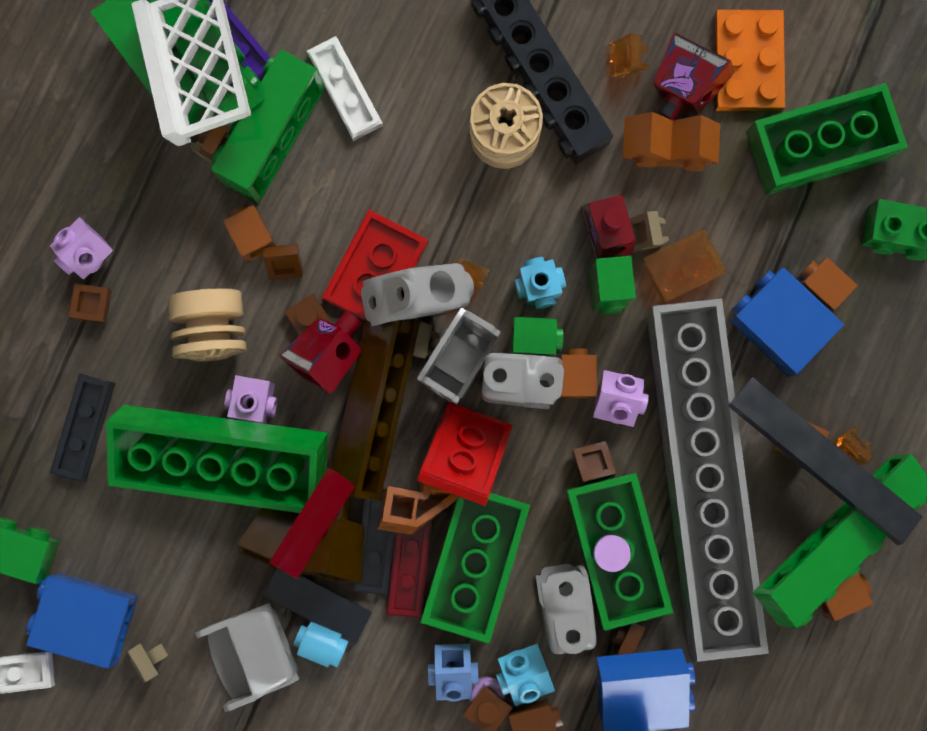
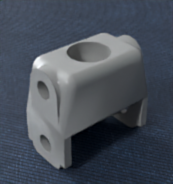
[361,263,474,326]
[417,307,501,405]
[482,353,564,410]
[535,564,597,654]
[195,602,299,712]

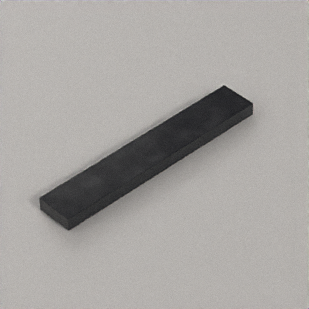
[728,377,923,546]

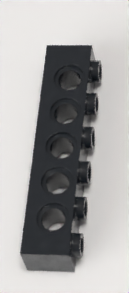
[470,0,614,165]

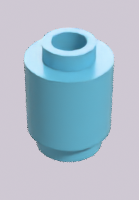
[293,622,349,668]

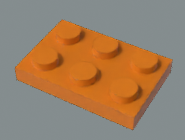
[714,9,785,112]

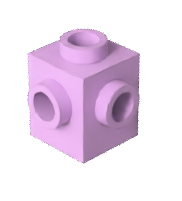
[50,217,113,280]
[593,370,648,427]
[224,375,277,424]

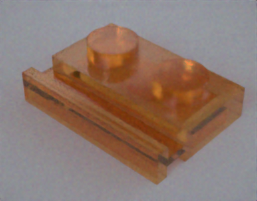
[642,228,727,304]

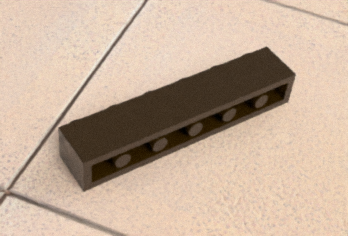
[332,289,421,501]

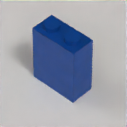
[729,267,845,377]
[26,573,138,669]
[597,649,695,731]

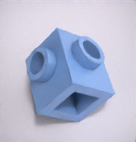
[428,644,479,702]

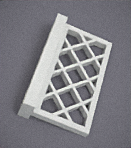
[131,0,251,146]

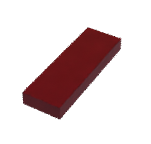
[269,468,355,579]
[387,521,432,618]

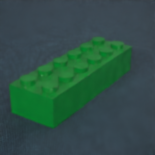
[106,405,328,513]

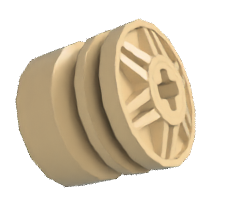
[469,83,543,169]
[167,289,247,362]

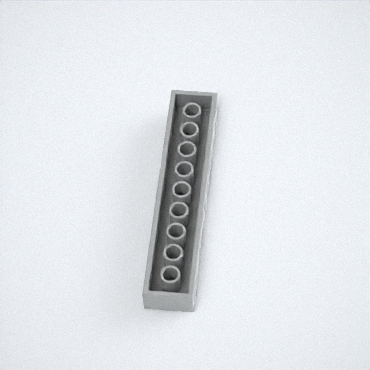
[646,299,769,662]

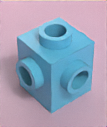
[514,257,566,309]
[496,643,555,706]

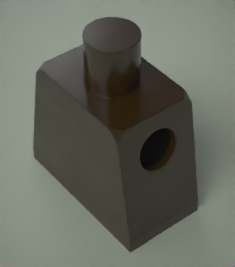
[302,500,365,583]
[237,508,302,578]

